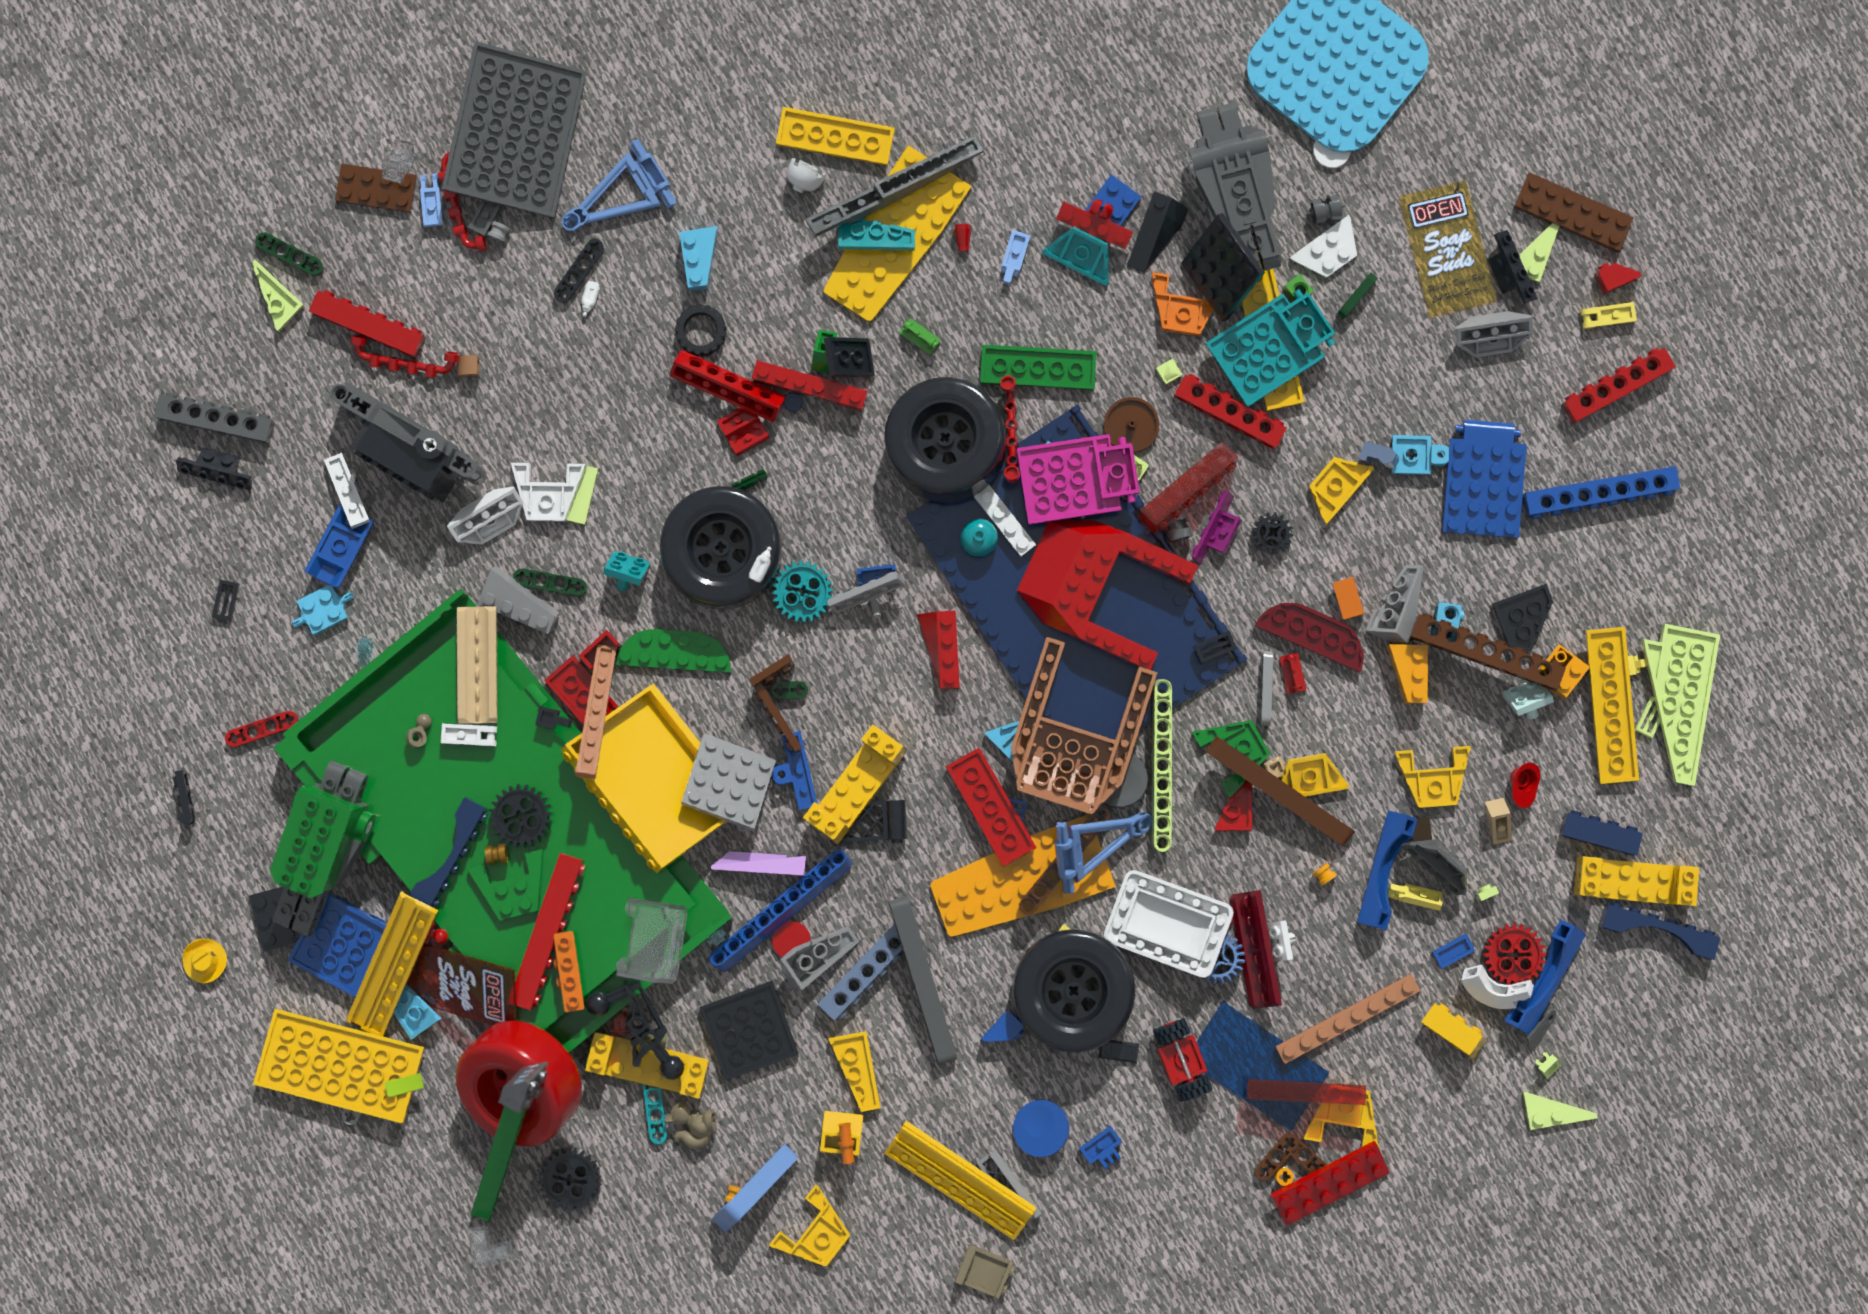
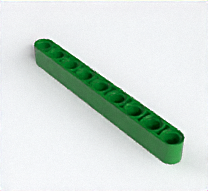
[470,1106,527,1222]

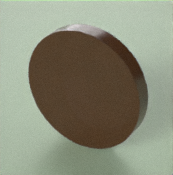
[1104,397,1159,453]

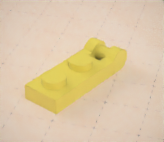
[1580,302,1637,330]

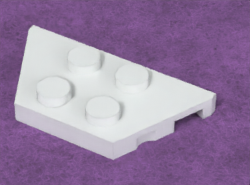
[1289,215,1357,278]

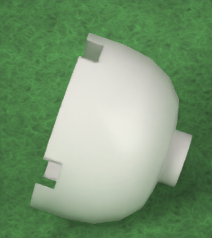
[787,158,826,193]

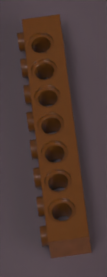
[1409,613,1566,691]

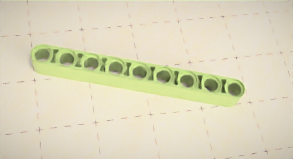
[1152,679,1172,852]

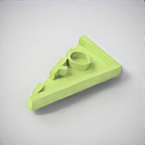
[1519,223,1559,283]
[1523,1092,1597,1130]

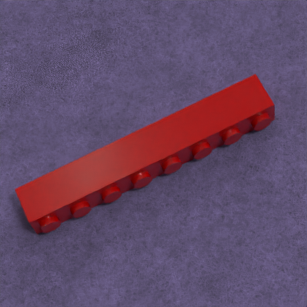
[508,853,586,1010]

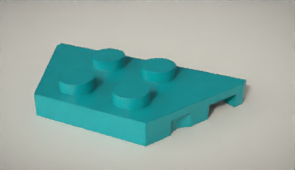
[1042,226,1109,286]

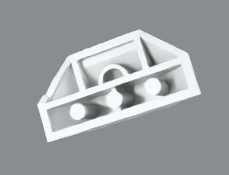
[447,487,524,545]

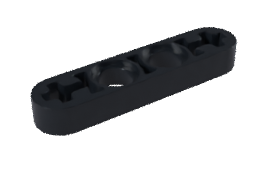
[554,239,604,303]

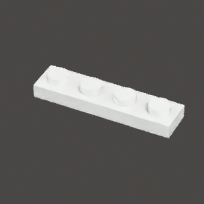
[324,453,370,529]
[974,485,1036,557]

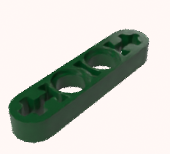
[255,232,324,276]
[513,569,588,596]

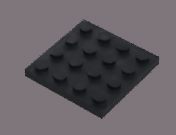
[1181,213,1265,322]
[699,980,799,1081]

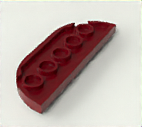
[1254,603,1364,673]

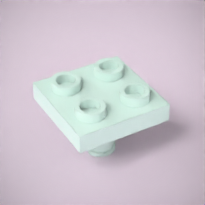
[1503,681,1554,719]

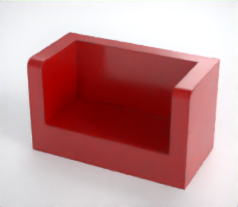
[579,630,622,671]

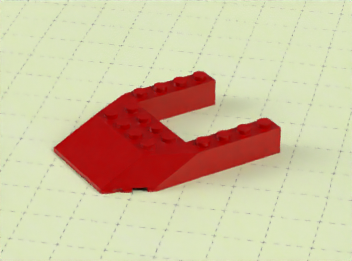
[1017,519,1198,670]

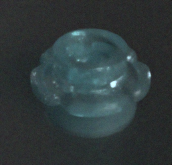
[357,636,373,655]

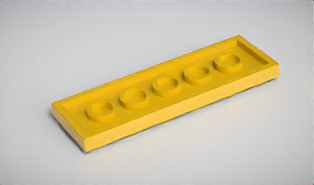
[776,107,895,166]

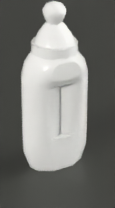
[581,281,600,317]
[749,547,772,583]

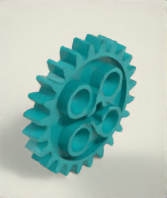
[770,560,833,623]

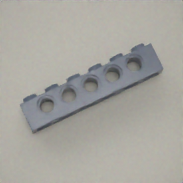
[817,924,902,1020]

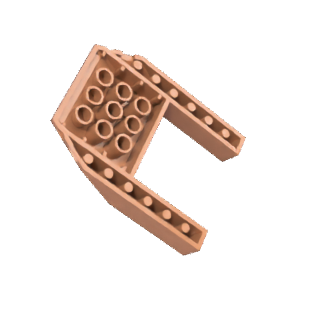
[1011,637,1158,815]

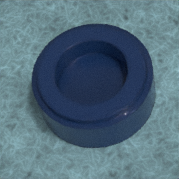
[784,393,803,412]

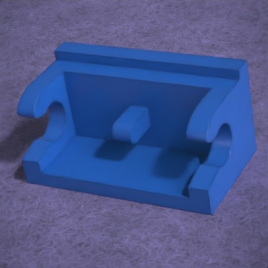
[857,564,896,586]

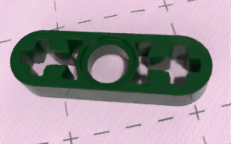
[1336,272,1378,320]

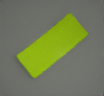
[384,1073,424,1097]

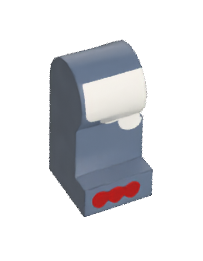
[1359,441,1399,468]

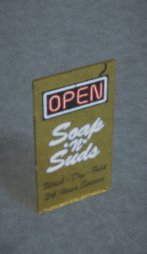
[1399,180,1497,316]

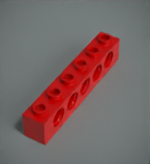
[1562,347,1676,424]
[669,350,786,423]
[1173,374,1287,450]

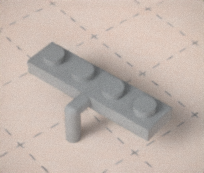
[827,572,905,619]

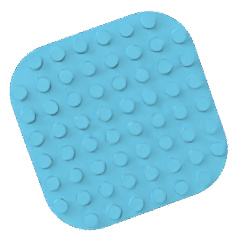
[1246,0,1429,152]

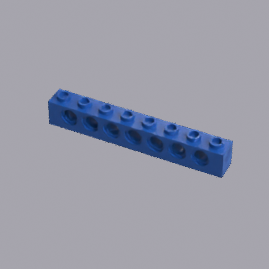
[1523,466,1680,519]

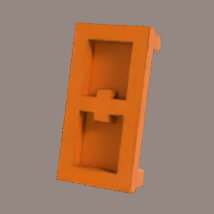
[1333,577,1364,620]

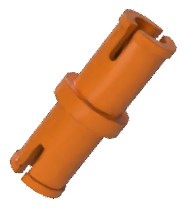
[838,1123,855,1164]

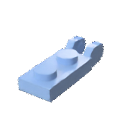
[420,173,444,228]

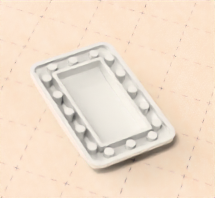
[1104,870,1234,978]

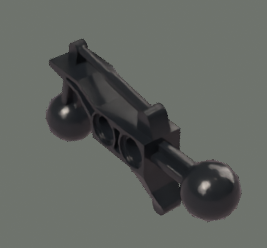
[586,980,684,1080]

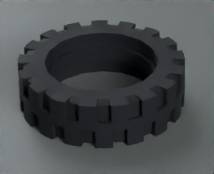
[675,304,727,356]

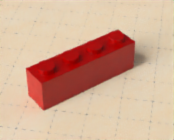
[917,610,960,690]

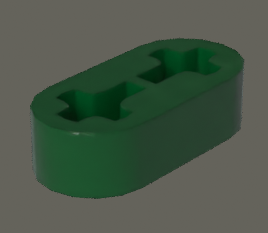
[771,681,808,700]

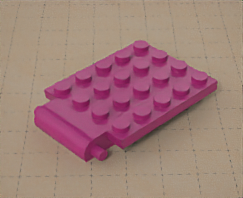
[1017,434,1140,525]

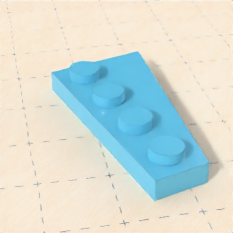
[394,984,442,1040]

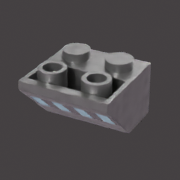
[499,1061,548,1113]

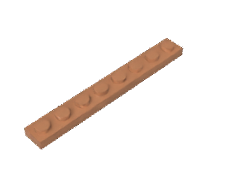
[576,644,617,779]
[1275,974,1421,1064]

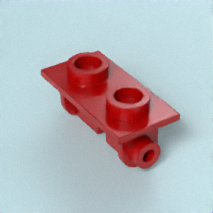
[1279,653,1307,694]

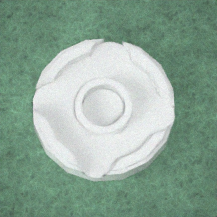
[1313,141,1351,168]

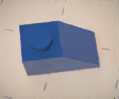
[981,1010,1025,1042]

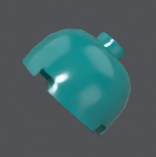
[960,518,998,557]

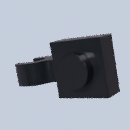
[535,706,572,730]

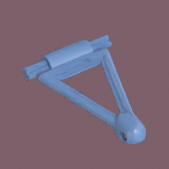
[562,139,677,231]
[1054,812,1152,894]

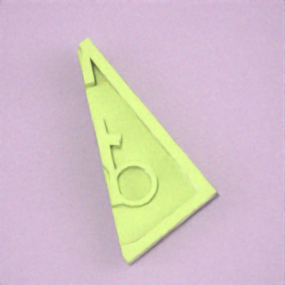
[252,260,304,332]

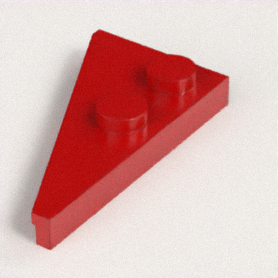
[1215,781,1252,831]

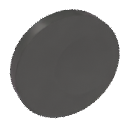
[1104,754,1148,808]

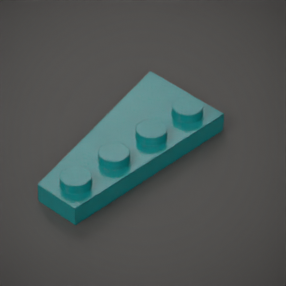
[838,218,915,251]

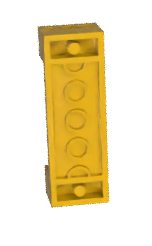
[803,724,907,845]
[1574,856,1699,906]
[585,1032,710,1098]

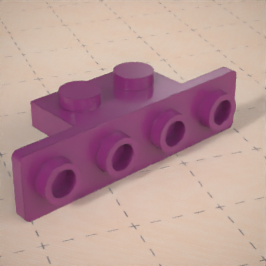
[1192,490,1242,564]

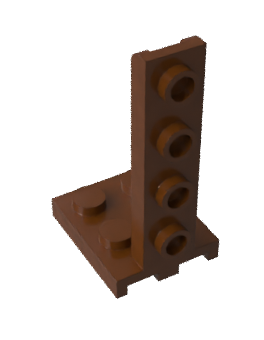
[749,654,802,753]

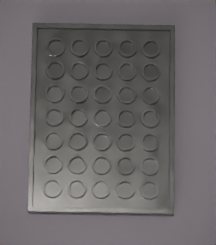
[441,41,587,218]

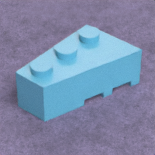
[679,226,718,292]

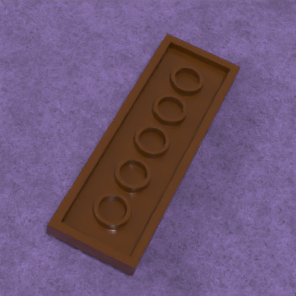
[1513,172,1634,253]

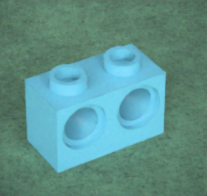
[1432,602,1464,642]

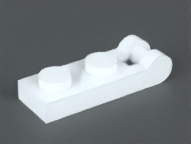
[441,724,497,746]

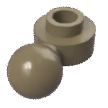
[405,714,432,748]

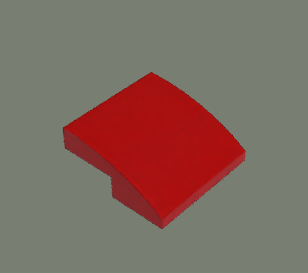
[717,408,770,456]

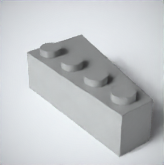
[478,566,560,634]

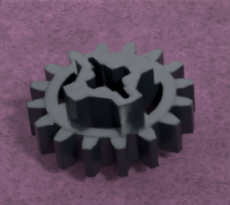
[1251,512,1294,554]

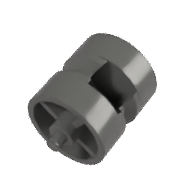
[1307,195,1345,224]
[1162,507,1193,545]

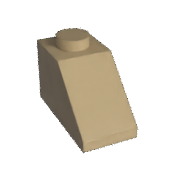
[1485,798,1512,845]

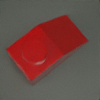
[1594,263,1642,294]

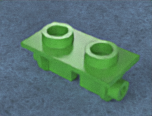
[899,318,941,355]

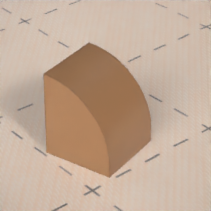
[457,355,480,377]

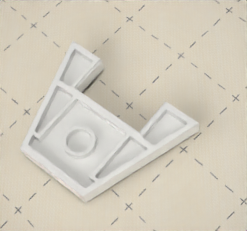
[511,463,587,522]

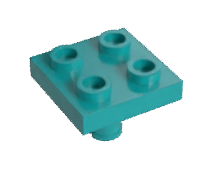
[603,551,651,591]

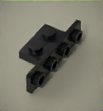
[1488,230,1538,304]
[176,447,252,490]

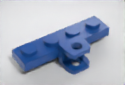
[772,731,817,811]

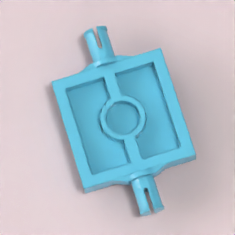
[292,585,354,636]

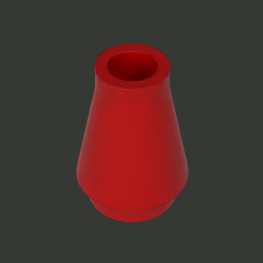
[953,224,972,251]

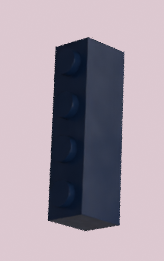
[1559,810,1643,856]

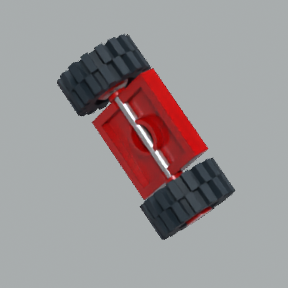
[1153,1018,1213,1102]

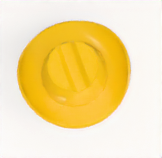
[182,938,227,983]

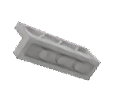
[976,1149,1042,1224]

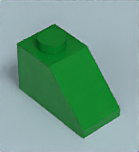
[811,330,838,373]

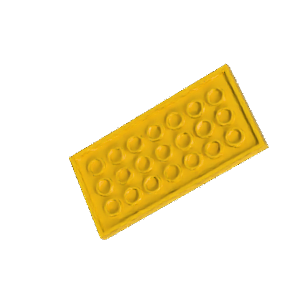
[253,1009,425,1124]

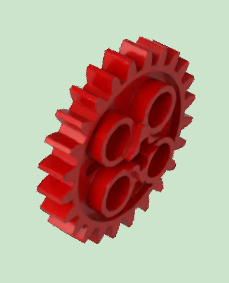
[1482,923,1547,985]

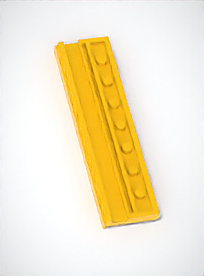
[346,891,438,1036]
[884,1121,1036,1240]

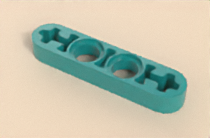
[643,1084,667,1144]

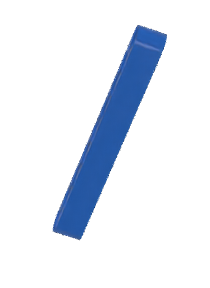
[710,850,852,972]

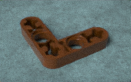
[1254,1133,1327,1181]

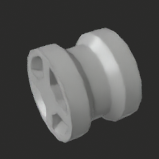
[487,221,510,243]

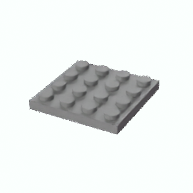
[680,733,776,831]

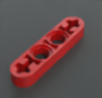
[225,711,299,747]

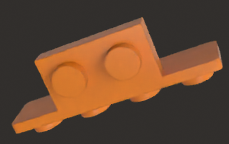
[554,931,584,1012]

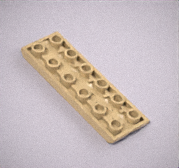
[457,606,498,724]

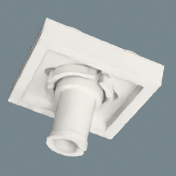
[1267,921,1296,962]

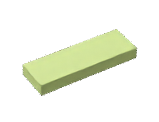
[567,466,599,525]

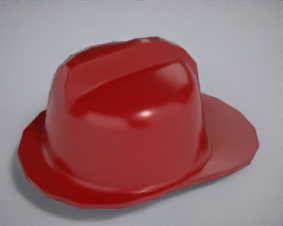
[1509,762,1541,808]

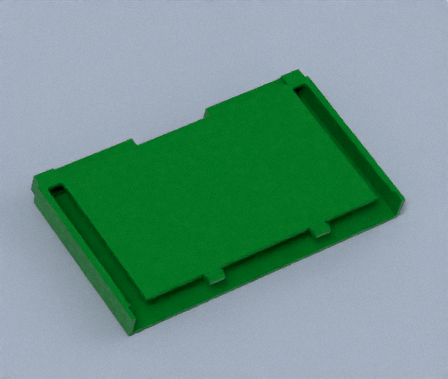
[273,589,733,1054]

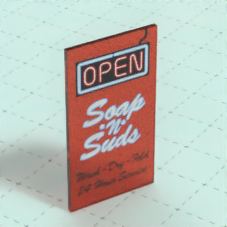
[407,943,517,1026]

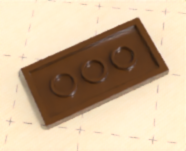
[335,163,417,213]

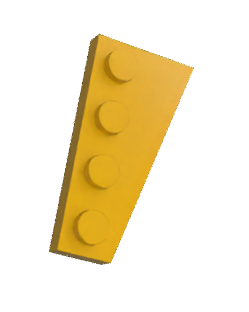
[828,1031,881,1112]

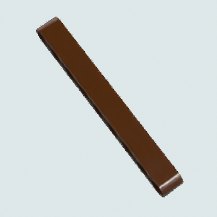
[1205,736,1356,847]

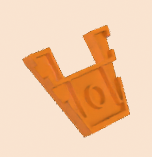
[1152,272,1213,337]

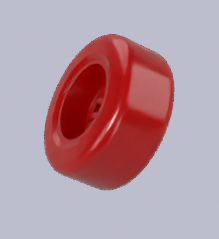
[456,1021,582,1147]

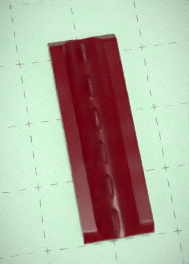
[1230,890,1282,1009]

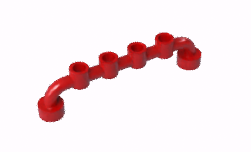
[438,152,487,252]
[351,335,460,377]
[1000,375,1020,482]

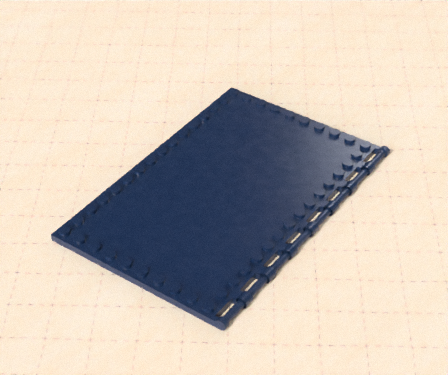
[906,404,1248,740]

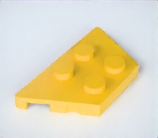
[1309,457,1374,524]
[1281,753,1350,796]

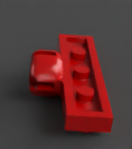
[1056,199,1134,250]

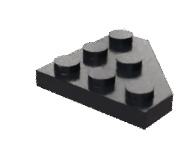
[1492,583,1553,653]

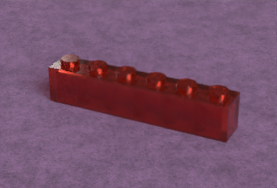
[1138,442,1238,534]
[1247,1079,1366,1105]

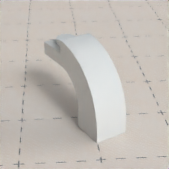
[1461,965,1534,1009]

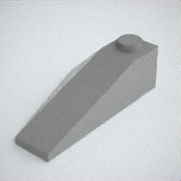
[1365,565,1424,644]
[780,926,859,990]

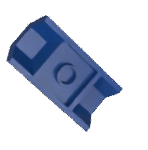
[305,504,375,588]

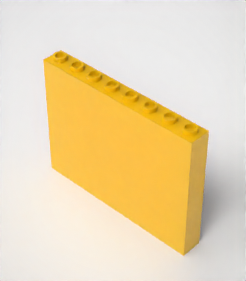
[561,683,727,874]

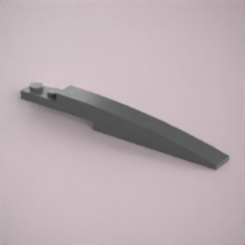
[806,135,984,237]

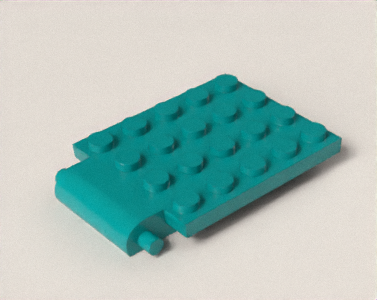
[1205,289,1336,407]

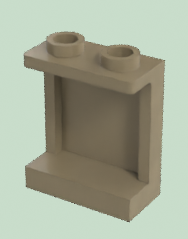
[955,1244,1015,1300]

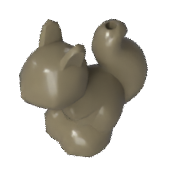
[664,1101,717,1149]

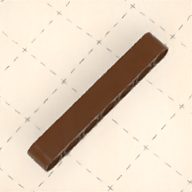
[1019,807,1110,915]

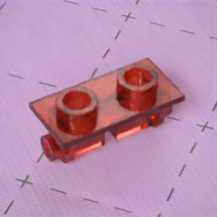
[610,1011,630,1035]

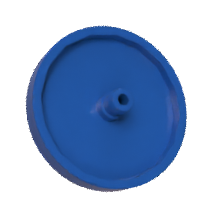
[1013,1100,1070,1157]

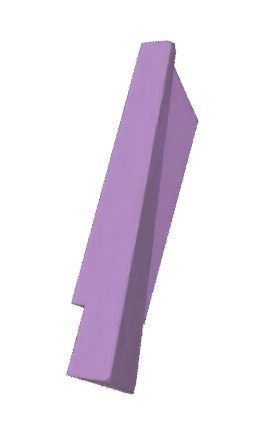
[711,851,806,876]

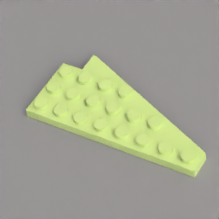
[1642,624,1720,786]

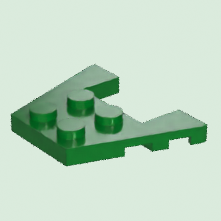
[1192,720,1271,798]
[467,849,543,921]

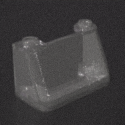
[616,898,687,984]

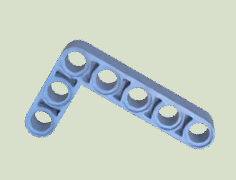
[712,1144,799,1232]

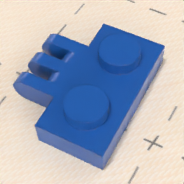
[1079,1125,1122,1169]

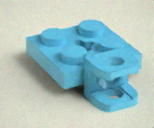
[1391,435,1449,475]

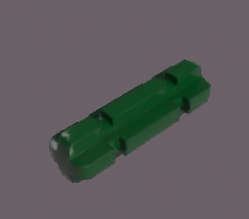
[731,469,768,490]

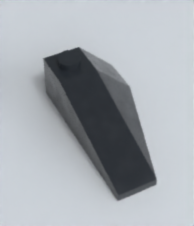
[1127,191,1188,272]

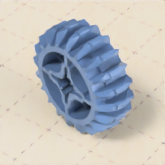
[1206,934,1245,984]

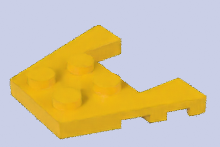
[1394,746,1471,808]
[1303,1084,1379,1147]
[769,1184,850,1267]

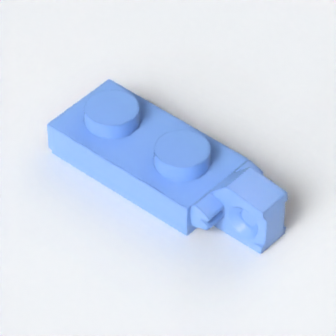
[1001,230,1031,285]

